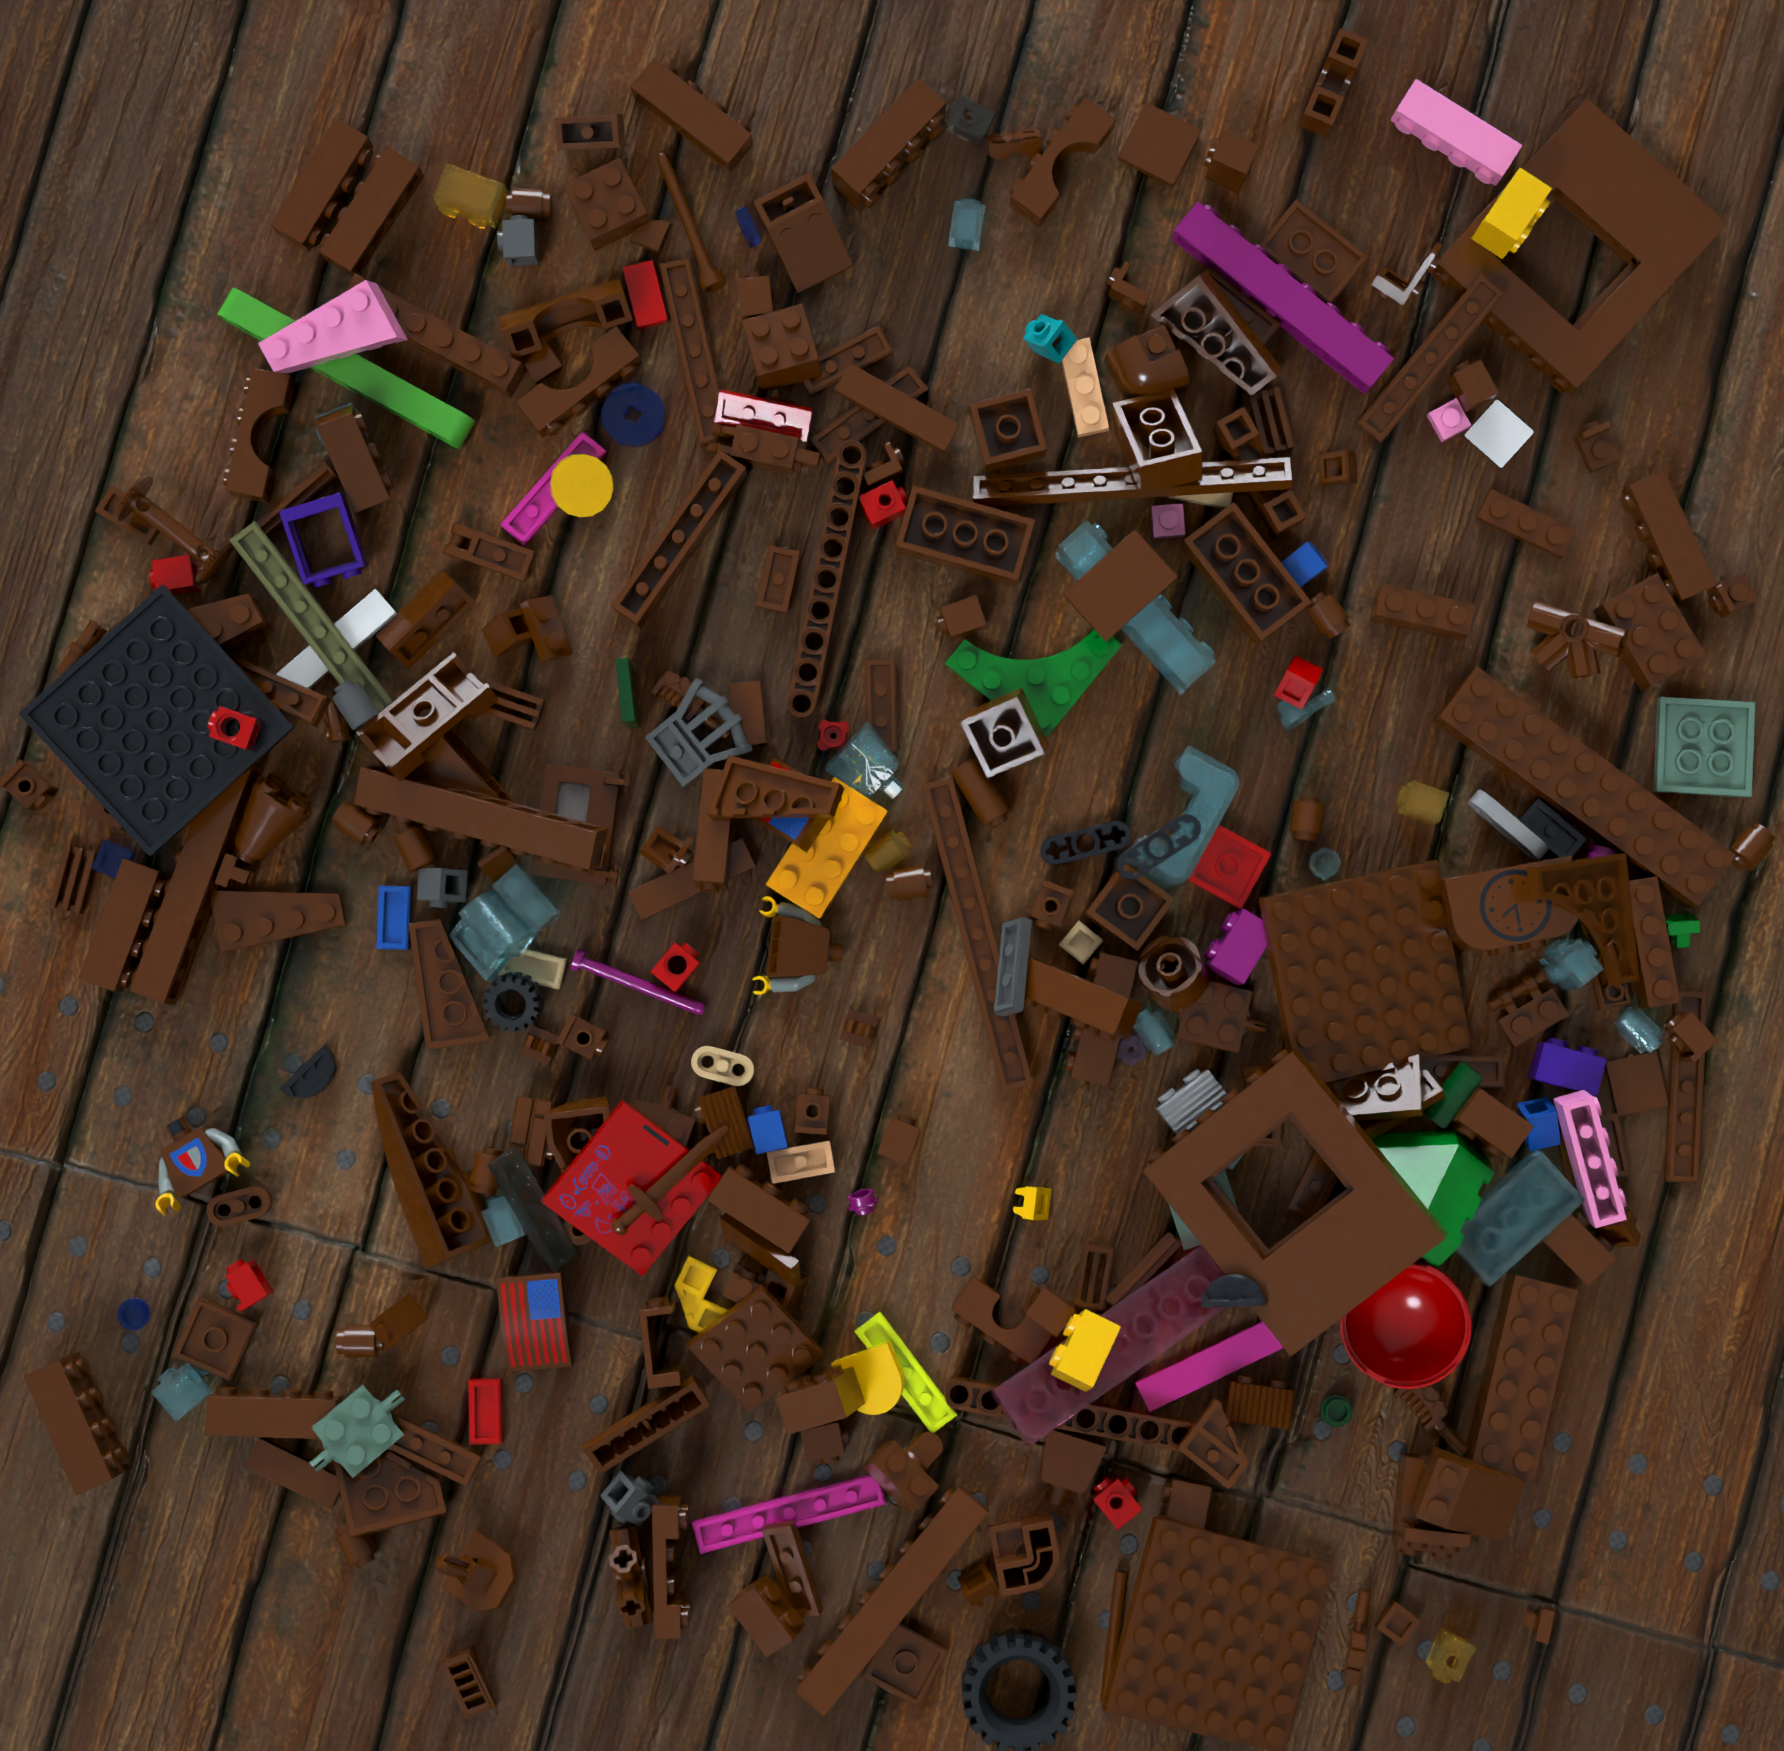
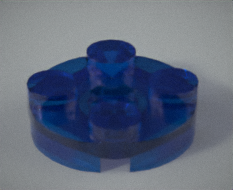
[601,383,665,447]

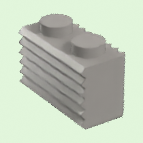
[1155,1068,1227,1135]

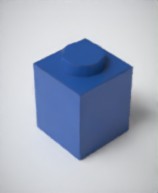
[748,1105,789,1155]

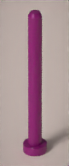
[570,949,706,1015]

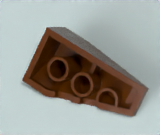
[544,1096,610,1174]

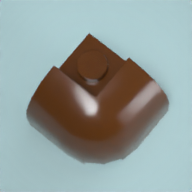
[1104,325,1190,399]
[988,1514,1059,1597]

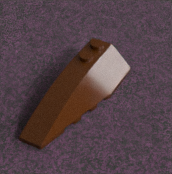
[371,1072,496,1269]

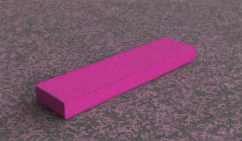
[500,431,607,547]

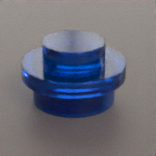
[117,1298,150,1330]

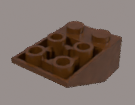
[753,173,853,294]

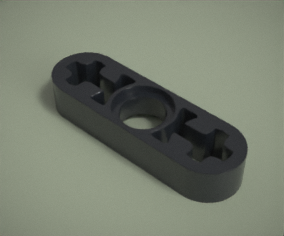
[1116,814,1201,880]
[1040,821,1131,866]

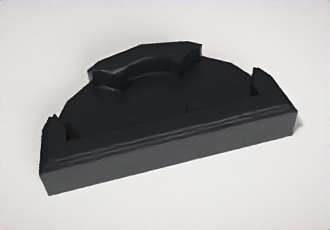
[279,1044,336,1098]
[1201,1273,1267,1308]

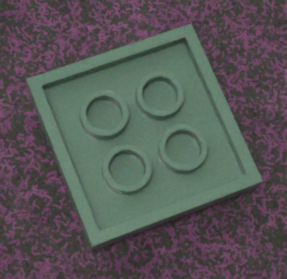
[1653,697,1755,798]

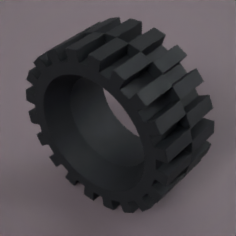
[961,1628,1077,1751]

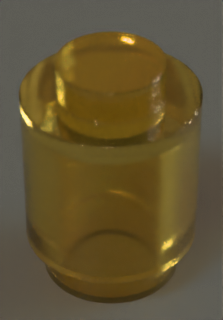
[863,829,912,874]

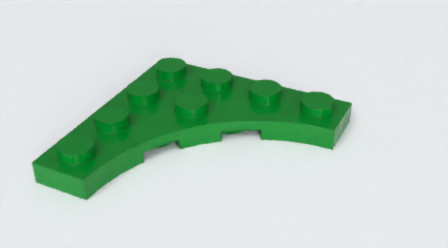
[945,630,1122,739]

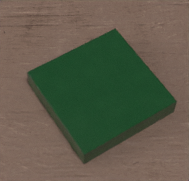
[615,657,641,729]

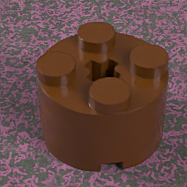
[1138,936,1209,1011]

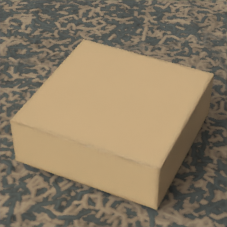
[1059,920,1103,965]

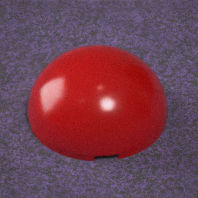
[1339,1261,1472,1389]

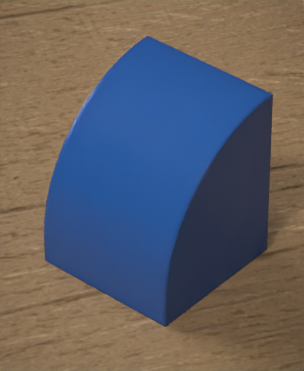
[1281,541,1330,588]
[1516,1097,1561,1151]

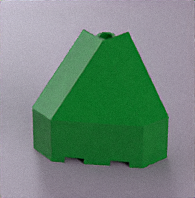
[1372,1130,1494,1268]

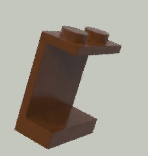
[639,1296,686,1389]

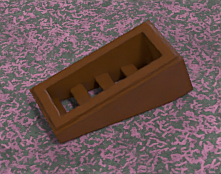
[440,1646,497,1720]

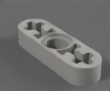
[1468,790,1549,862]

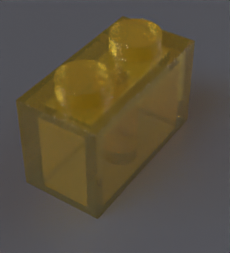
[433,163,509,229]

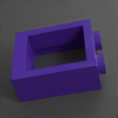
[279,492,368,588]

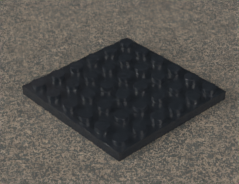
[19,584,296,857]

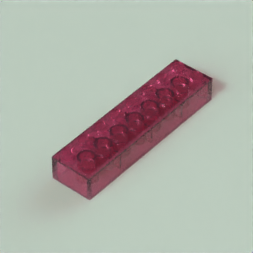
[991,1245,1227,1448]

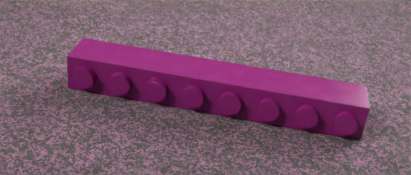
[1171,202,1394,395]

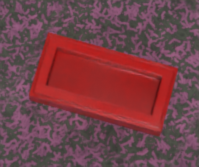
[622,260,668,330]
[468,1378,503,1445]

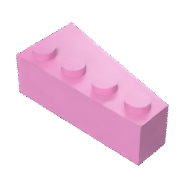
[258,280,408,374]

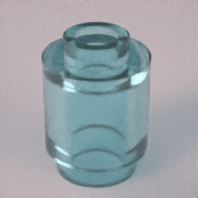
[1614,1006,1663,1054]
[1133,1007,1176,1056]

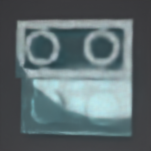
[448,890,537,981]

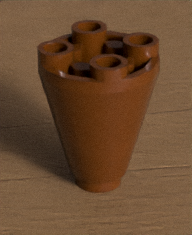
[233,773,313,864]

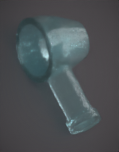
[1276,688,1336,731]

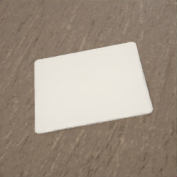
[1465,400,1534,468]

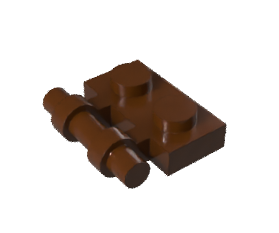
[1486,969,1569,1048]

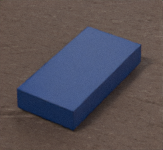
[376,885,412,950]

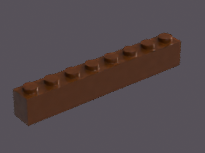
[129,764,264,1005]
[354,764,608,872]
[795,1485,990,1717]

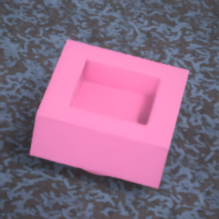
[1427,398,1471,442]
[1150,504,1185,539]

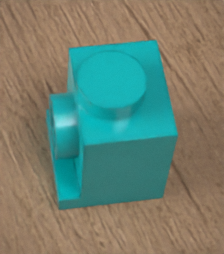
[1023,314,1078,364]

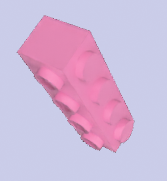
[1553,1090,1627,1228]

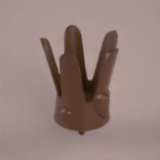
[322,704,352,750]

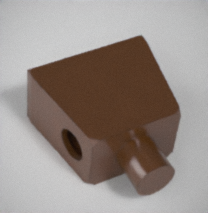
[1039,1426,1107,1507]

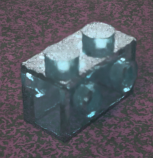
[1539,938,1604,990]

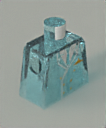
[826,721,904,800]

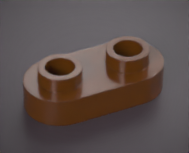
[207,1186,273,1227]

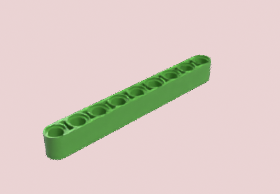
[217,287,475,449]

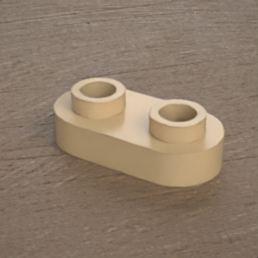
[691,1046,754,1086]

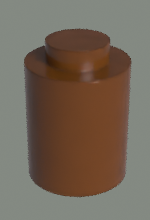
[393,822,439,873]

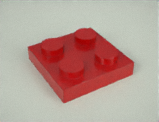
[1185,823,1272,909]

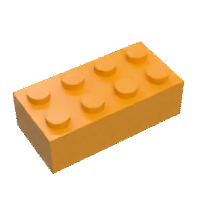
[766,777,888,920]

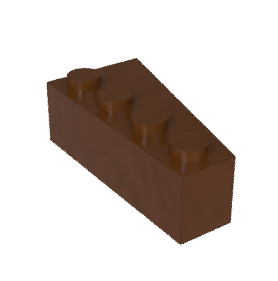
[1150,270,1283,395]
[187,594,272,651]

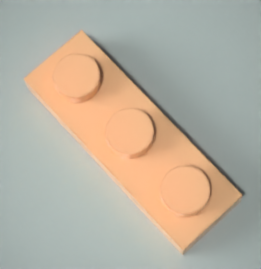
[1061,338,1109,437]

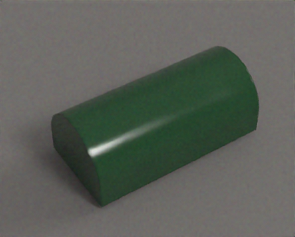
[1423,1060,1482,1129]

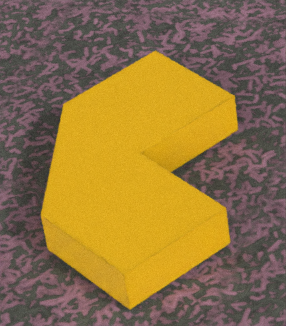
[674,1256,728,1333]

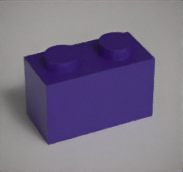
[1528,1037,1607,1096]

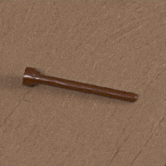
[657,152,726,293]

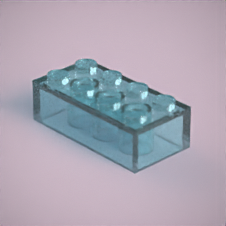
[1454,1150,1585,1286]

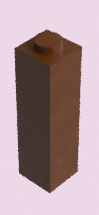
[692,769,735,893]

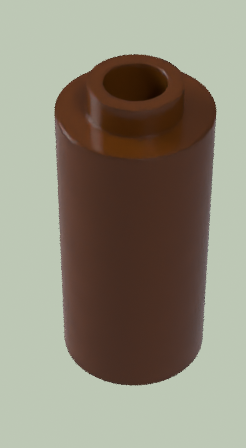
[950,756,1010,829]

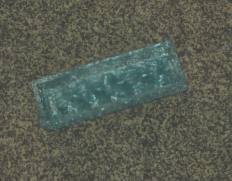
[1055,520,1216,695]

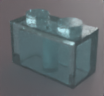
[492,864,563,934]

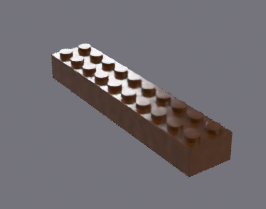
[1432,666,1736,908]

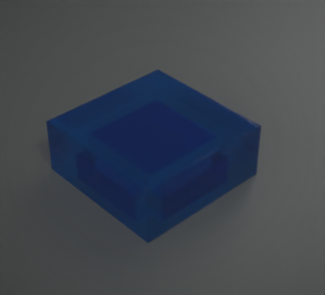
[735,206,761,248]
[92,839,137,878]

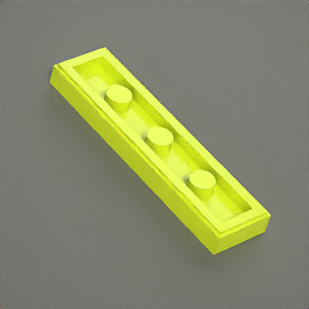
[855,1311,957,1433]

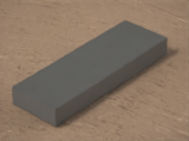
[994,917,1032,1017]

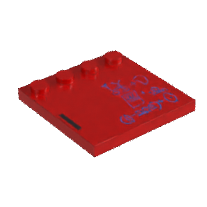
[541,1100,723,1276]

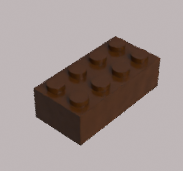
[831,77,946,213]
[895,485,1035,587]
[1180,502,1312,646]
[24,1352,130,1496]

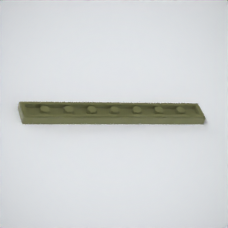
[229,521,393,713]

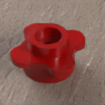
[817,720,849,752]

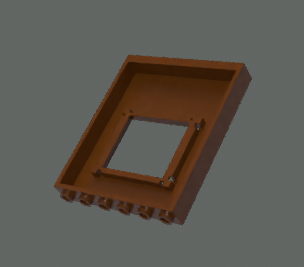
[1432,98,1728,396]
[1143,1048,1448,1356]

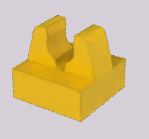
[1013,1186,1052,1220]

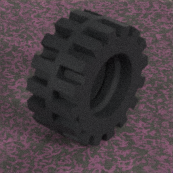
[483,972,544,1032]

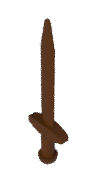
[611,1125,729,1235]

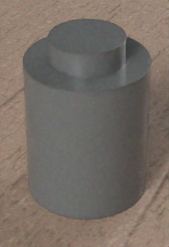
[332,680,379,731]

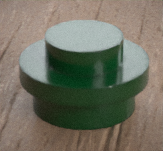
[1320,1394,1353,1427]

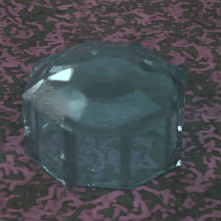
[1308,848,1341,880]

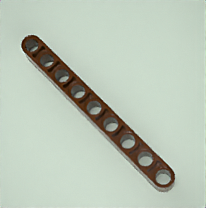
[787,440,866,719]
[944,1377,1196,1452]

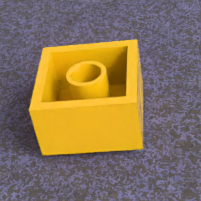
[1471,168,1552,259]
[1049,1309,1121,1392]

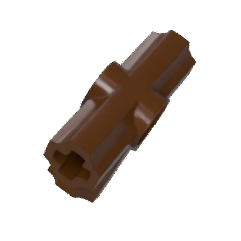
[1527,602,1628,679]
[609,1524,653,1628]

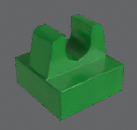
[1664,912,1700,948]

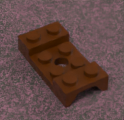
[356,652,498,781]
[652,1495,691,1639]

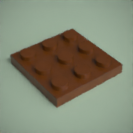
[688,1285,824,1412]

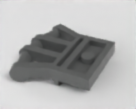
[645,678,753,787]

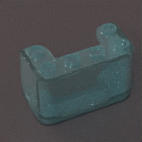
[1124,745,1239,888]

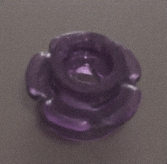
[1116,1035,1146,1066]

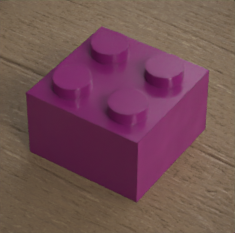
[1203,909,1267,985]

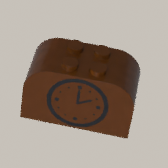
[1439,856,1579,956]

